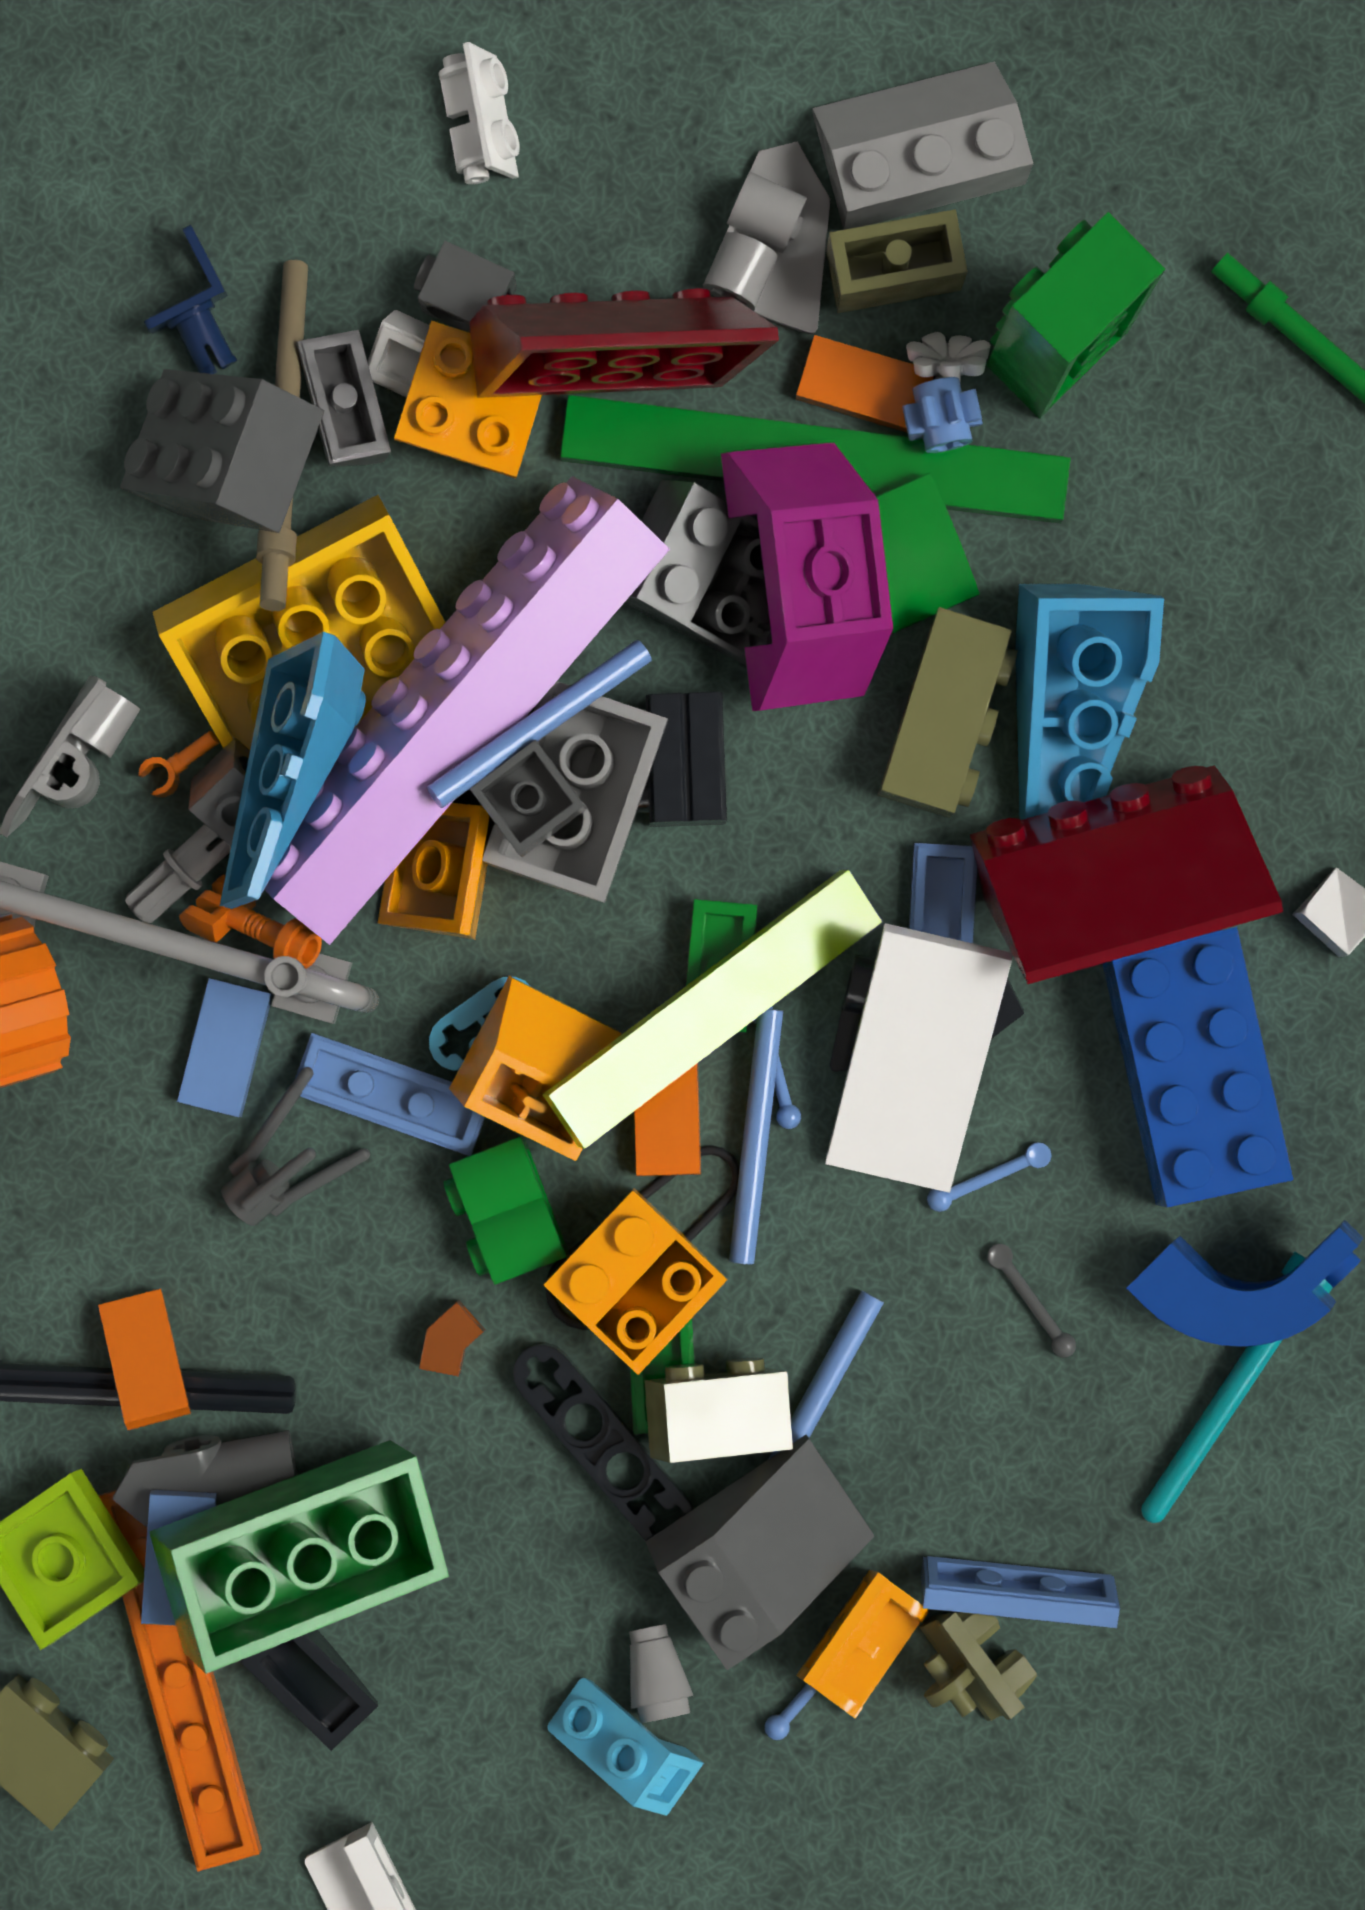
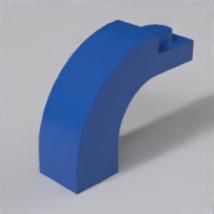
[1127,1220,1363,1347]

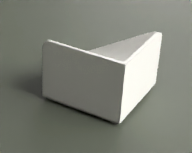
[1292,867,1365,957]

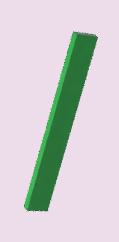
[561,395,1071,524]

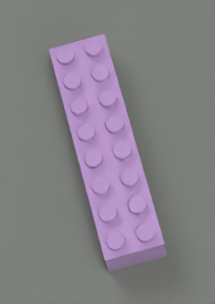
[264,476,670,945]

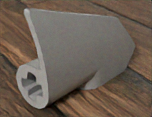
[703,141,831,335]
[0,675,140,837]

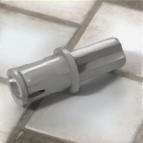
[125,824,231,923]

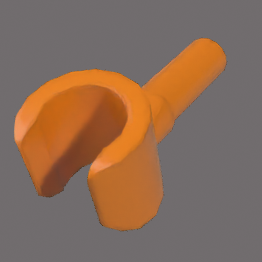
[138,731,219,797]

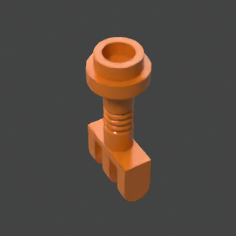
[179,875,322,969]

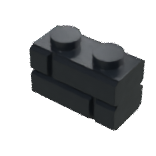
[637,692,727,827]

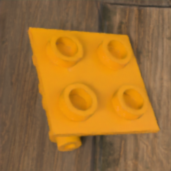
[394,320,542,479]

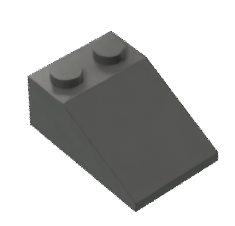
[645,1434,874,1670]

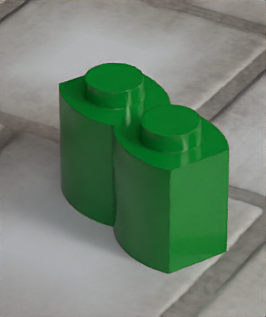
[443,1137,570,1285]

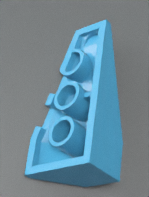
[1015,584,1164,820]
[220,631,366,909]

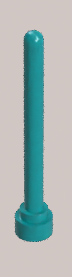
[1141,1251,1333,1523]

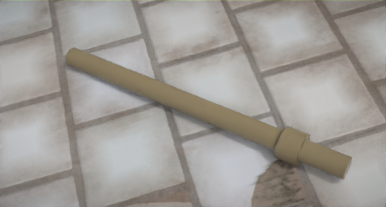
[256,260,308,611]

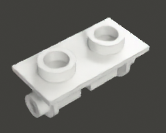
[439,42,520,184]

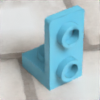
[548,1678,704,1816]

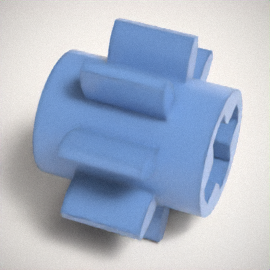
[902,377,983,453]

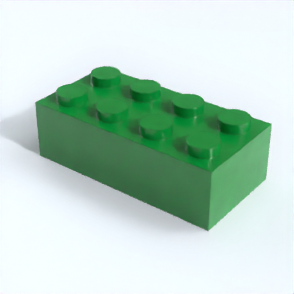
[986,212,1166,419]
[149,1440,449,1674]

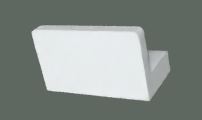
[305,1822,416,1910]

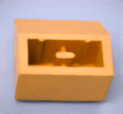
[449,976,621,1161]
[544,1188,728,1375]

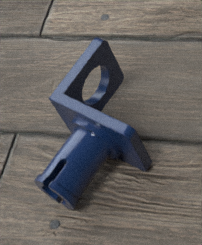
[144,225,238,374]

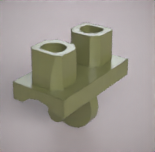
[919,1612,1037,1721]

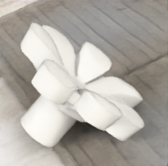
[906,332,991,381]

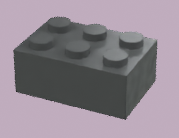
[120,369,325,533]

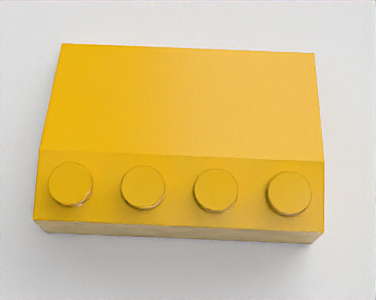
[152,495,446,750]

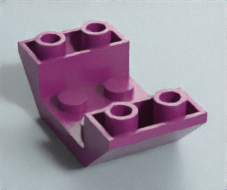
[721,443,893,711]

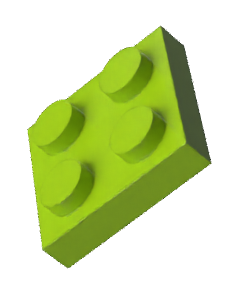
[0,1468,145,1650]

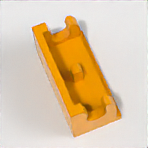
[796,1570,929,1719]

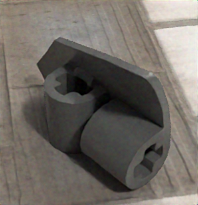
[112,1430,298,1527]

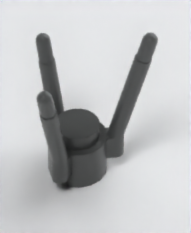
[221,1067,370,1226]

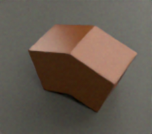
[419,1300,486,1376]

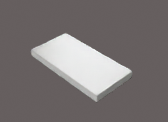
[825,923,1012,1193]

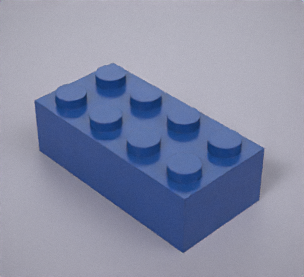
[1102,927,1293,1207]

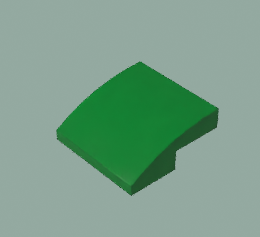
[876,472,980,635]

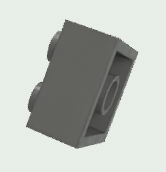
[470,740,587,857]

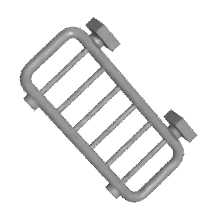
[0,862,379,1024]

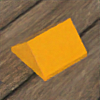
[378,803,495,940]

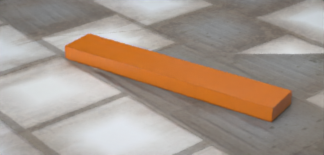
[98,1490,262,1872]

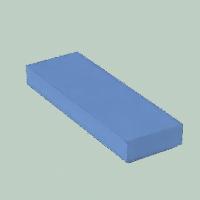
[295,1033,485,1156]
[921,1556,1120,1628]

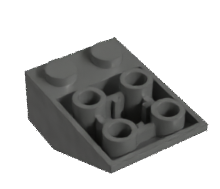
[624,479,773,666]

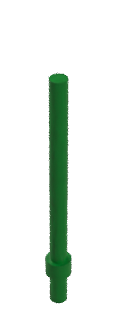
[1211,252,1365,404]

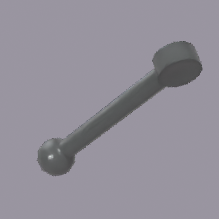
[987,1244,1076,1358]

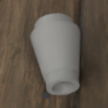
[629,1624,693,1723]

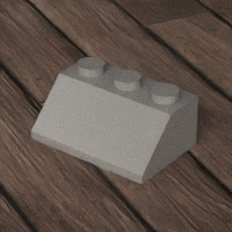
[812,61,1033,230]
[482,681,668,903]

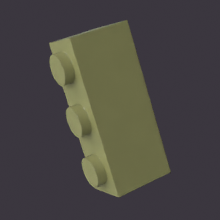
[877,607,1018,818]

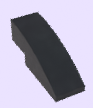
[241,1630,378,1751]

